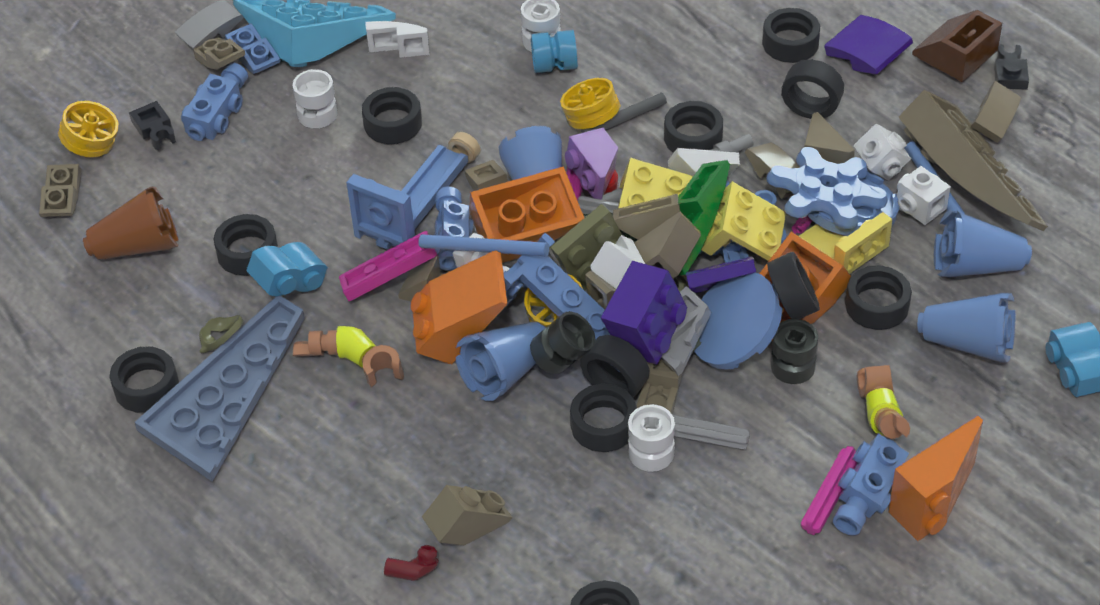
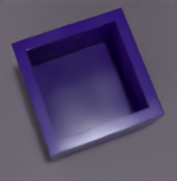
[601,260,688,365]

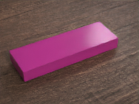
[339,231,438,302]

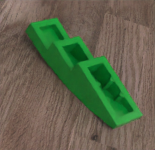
[677,160,730,276]

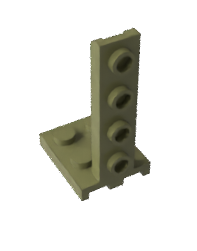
[550,204,701,351]

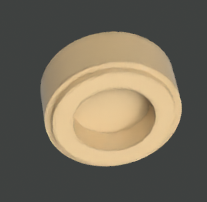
[448,132,481,163]

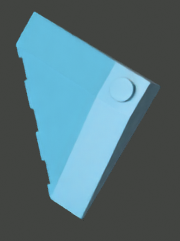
[233,0,396,67]

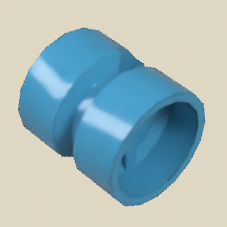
[531,30,578,73]

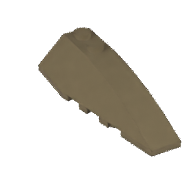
[899,90,1048,231]

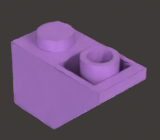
[565,128,618,200]

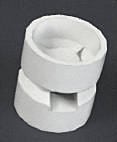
[521,0,561,52]
[292,69,337,128]
[628,404,675,472]

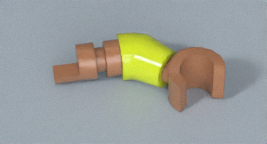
[293,326,404,387]
[856,365,910,439]

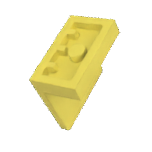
[618,158,693,208]
[701,181,786,261]
[799,212,892,274]

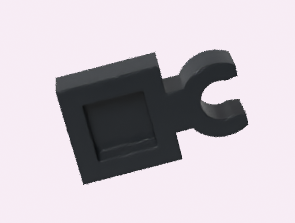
[994,44,1029,90]
[129,101,176,150]

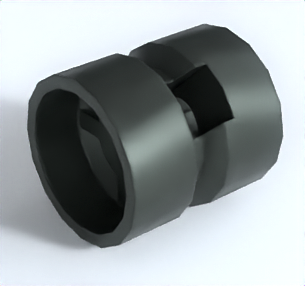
[530,311,595,374]
[771,319,819,384]

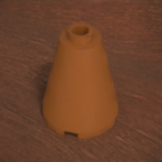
[83,186,179,260]

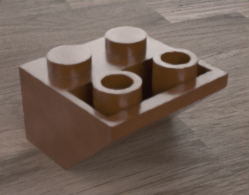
[912,10,1003,82]

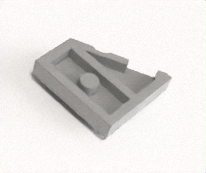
[660,286,711,376]

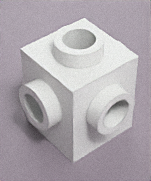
[854,124,911,181]
[897,166,951,225]

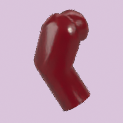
[384,545,439,581]

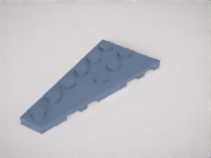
[135,296,305,482]

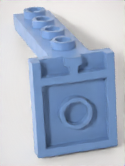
[346,145,468,250]
[503,233,620,372]

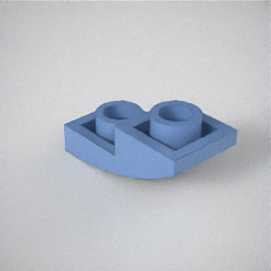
[225,23,280,74]

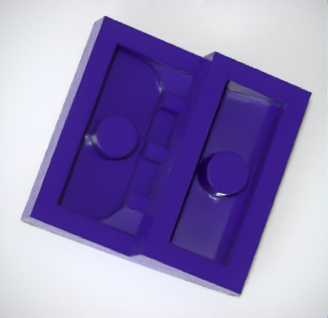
[824,15,913,74]
[686,256,756,293]

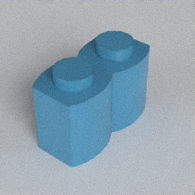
[246,242,328,296]
[1045,322,1100,397]

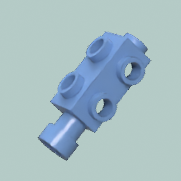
[181,63,248,141]
[434,187,473,271]
[833,433,909,535]

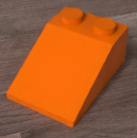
[469,166,584,263]
[759,231,851,340]
[411,251,507,365]
[889,416,983,541]

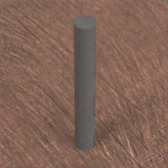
[581,92,667,133]

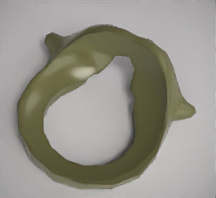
[199,315,244,354]

